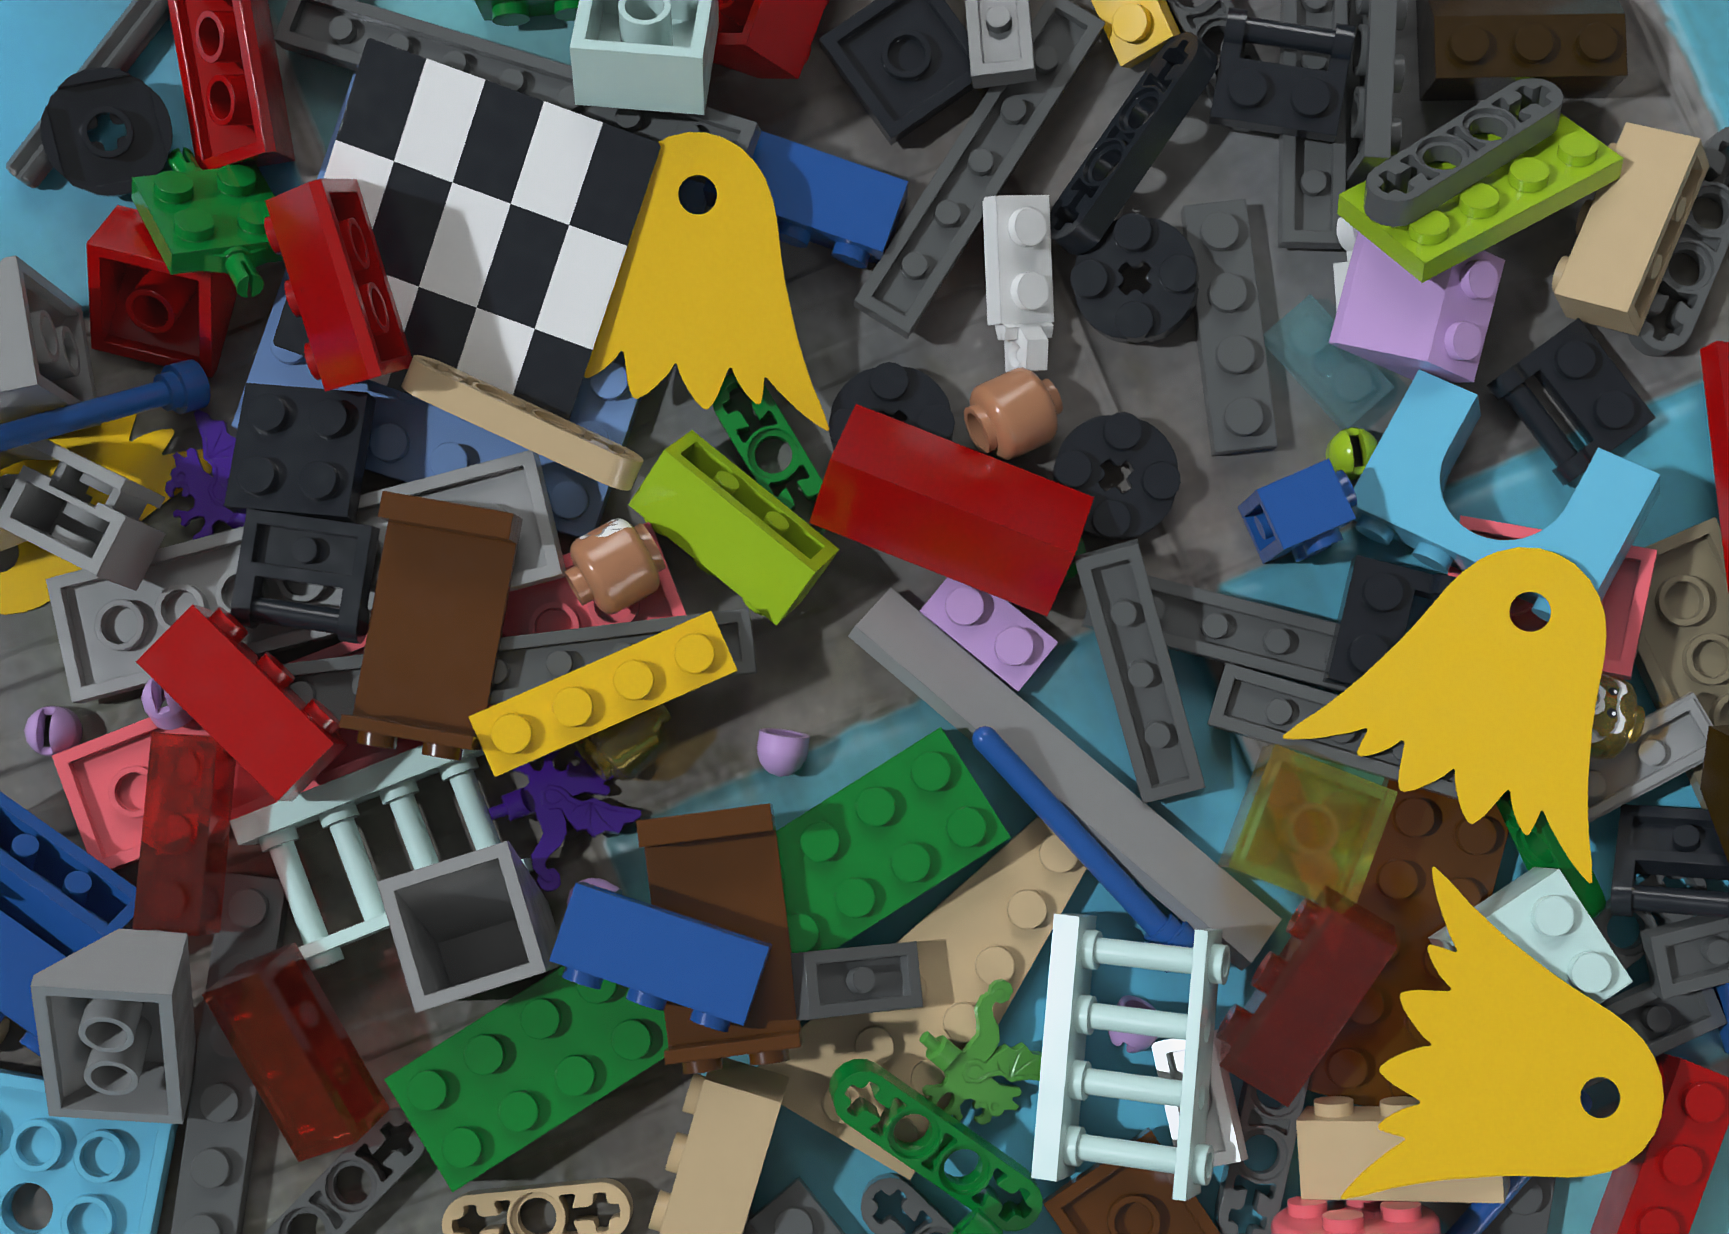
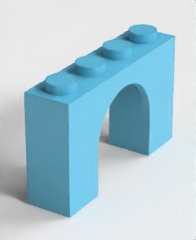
[1352,369,1660,622]

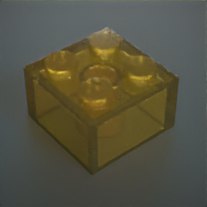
[1218,744,1398,915]

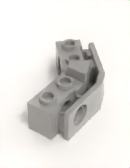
[0,439,166,591]

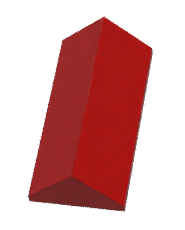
[167,0,295,170]
[809,404,1094,617]

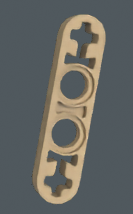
[401,355,643,491]

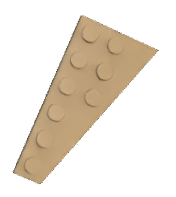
[757,816,1087,1180]

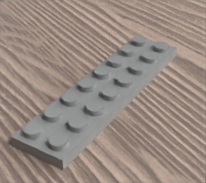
[46,450,566,704]

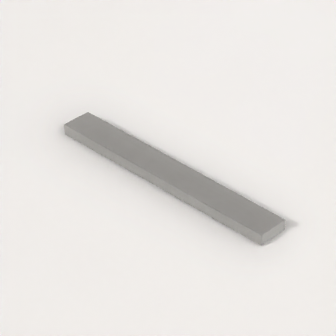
[848,588,1282,971]

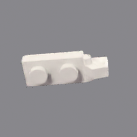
[982,195,1054,372]

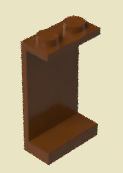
[339,491,523,761]
[636,803,803,1074]

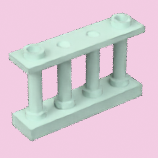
[229,745,533,973]
[1031,913,1230,1201]

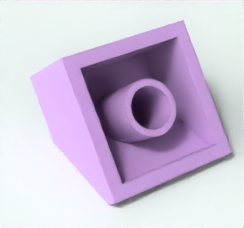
[1329,231,1505,383]

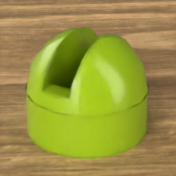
[1326,427,1378,480]

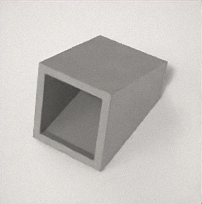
[377,841,561,1013]

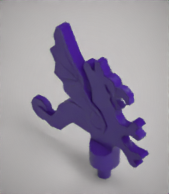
[165,410,246,540]
[488,750,642,892]

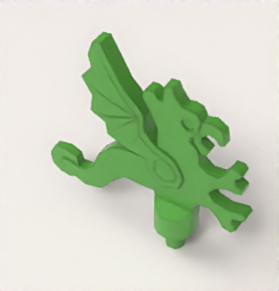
[919,978,1042,1125]

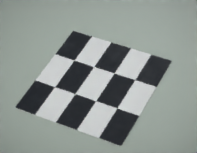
[273,38,661,421]

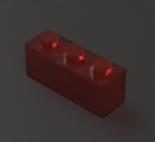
[133,732,236,936]
[1216,885,1397,1107]
[202,942,390,1162]

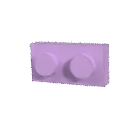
[919,578,1058,693]

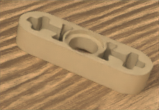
[442,1178,633,1234]

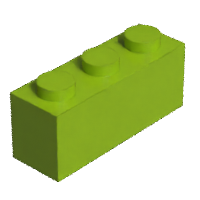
[628,430,840,626]

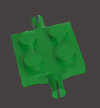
[131,147,284,298]

